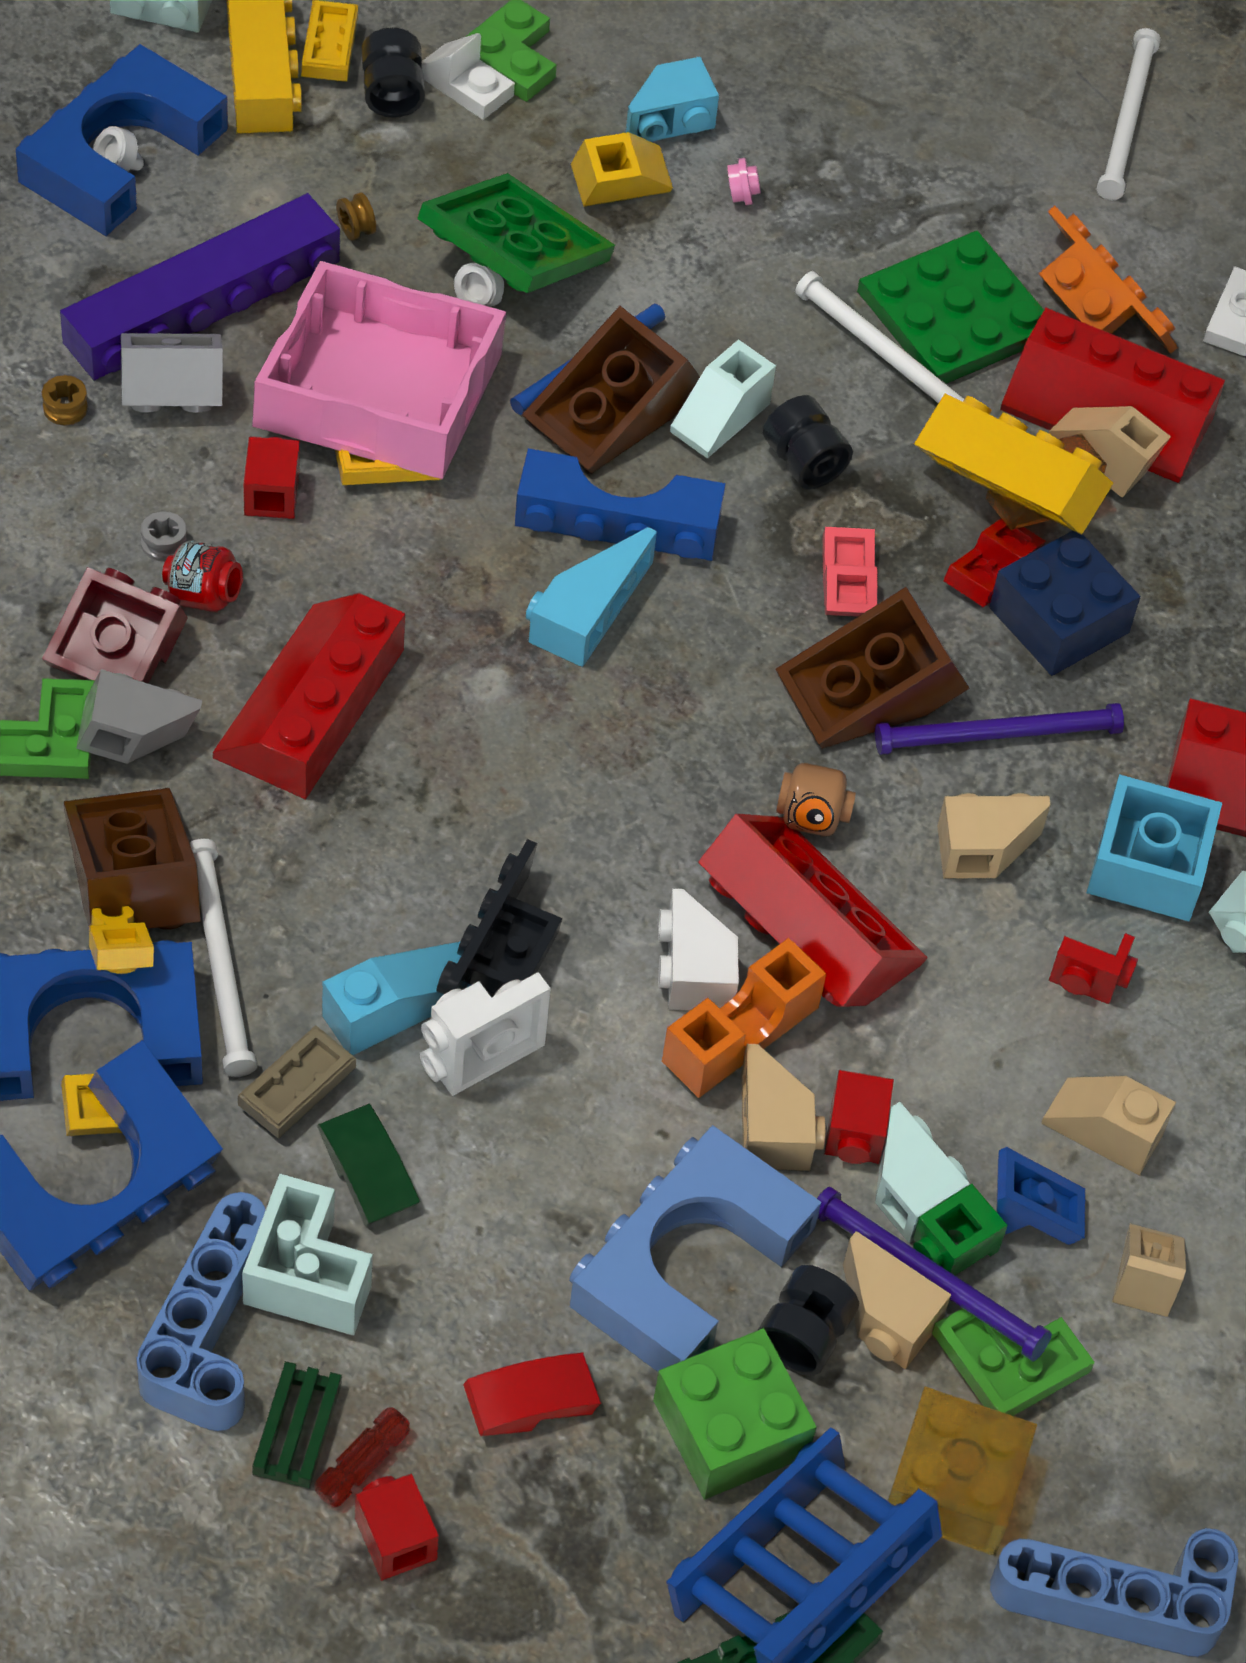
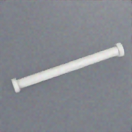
[1097,28,1161,200]
[795,271,964,403]
[189,839,257,1077]

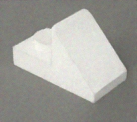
[422,33,515,120]

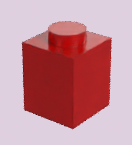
[243,437,300,519]
[824,1070,894,1164]
[355,1473,439,1581]

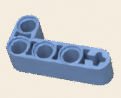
[136,1192,265,1431]
[990,1528,1238,1656]

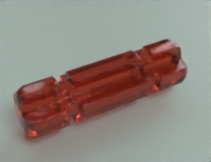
[315,1407,410,1508]

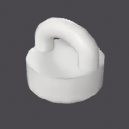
[93,126,144,171]
[454,262,504,307]

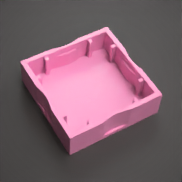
[252,261,506,479]

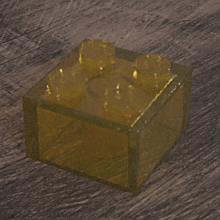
[888,1387,1038,1556]

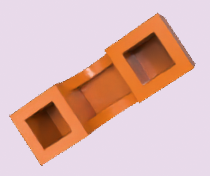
[662,938,826,1098]

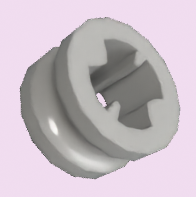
[141,511,187,561]

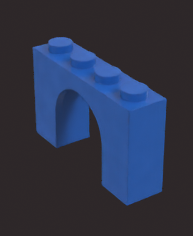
[15,44,228,236]
[0,940,203,1101]
[0,1040,223,1291]

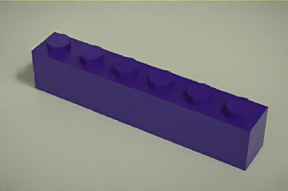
[60,193,340,381]

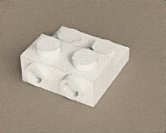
[420,972,551,1096]

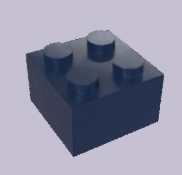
[989,530,1141,676]

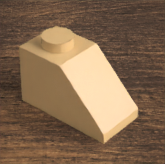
[741,1044,825,1171]
[1041,1076,1176,1176]
[843,1231,951,1369]

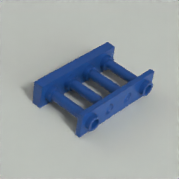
[666,1427,942,1663]

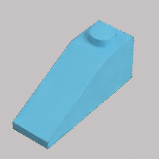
[526,527,657,667]
[322,942,471,1055]

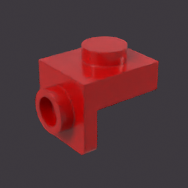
[1049,933,1138,1004]

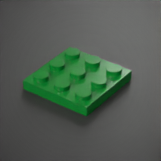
[417,173,616,293]
[857,230,1044,384]

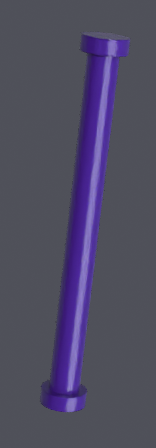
[875,703,1124,755]
[817,1187,1052,1361]

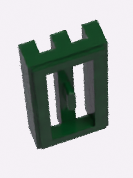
[252,1361,342,1489]

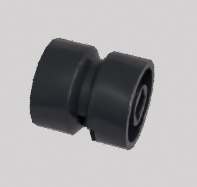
[361,28,425,118]
[762,395,853,490]
[758,1265,860,1376]

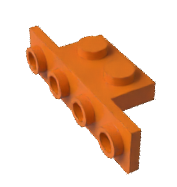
[1039,206,1178,354]

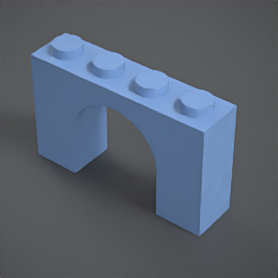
[569,1125,821,1372]

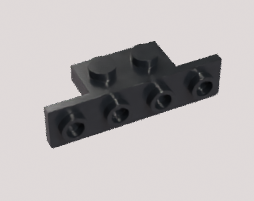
[436,839,563,994]

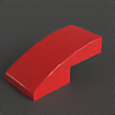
[943,515,1046,608]
[463,1352,601,1436]

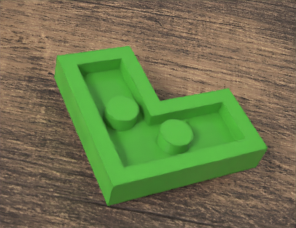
[466,0,557,102]
[0,678,95,779]
[932,1308,1095,1425]

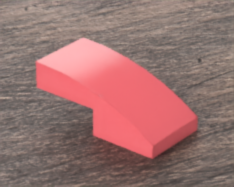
[823,527,877,617]

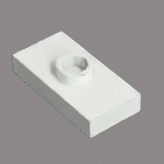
[1203,266,1246,357]

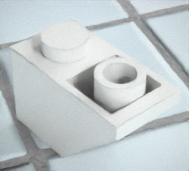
[658,889,739,1010]

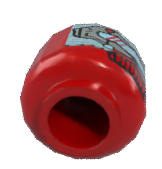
[162,541,243,612]

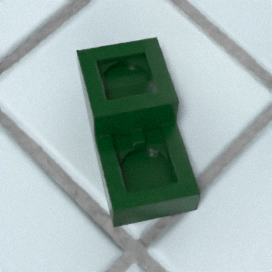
[317,1103,420,1226]

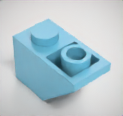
[626,57,719,142]

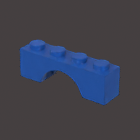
[515,448,726,561]

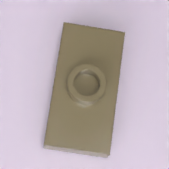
[238,1025,356,1139]

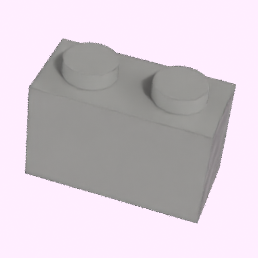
[121,333,223,413]

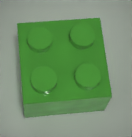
[653,1328,817,1500]

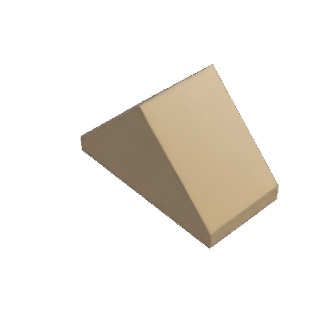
[1112,1224,1186,1317]

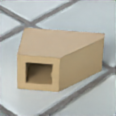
[1048,406,1171,498]
[937,793,1051,878]

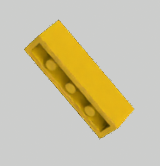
[226,0,302,133]
[914,394,1113,535]

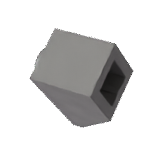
[76,669,202,764]

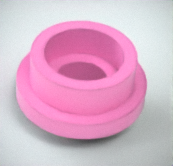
[728,158,761,206]

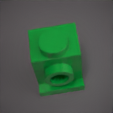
[913,1183,1008,1276]

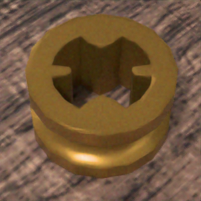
[337,192,376,240]
[42,375,88,425]

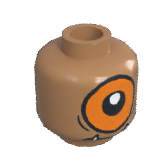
[776,763,856,837]

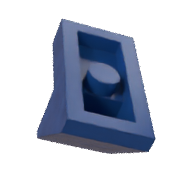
[996,1147,1085,1245]

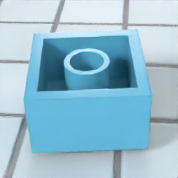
[1086,774,1222,922]

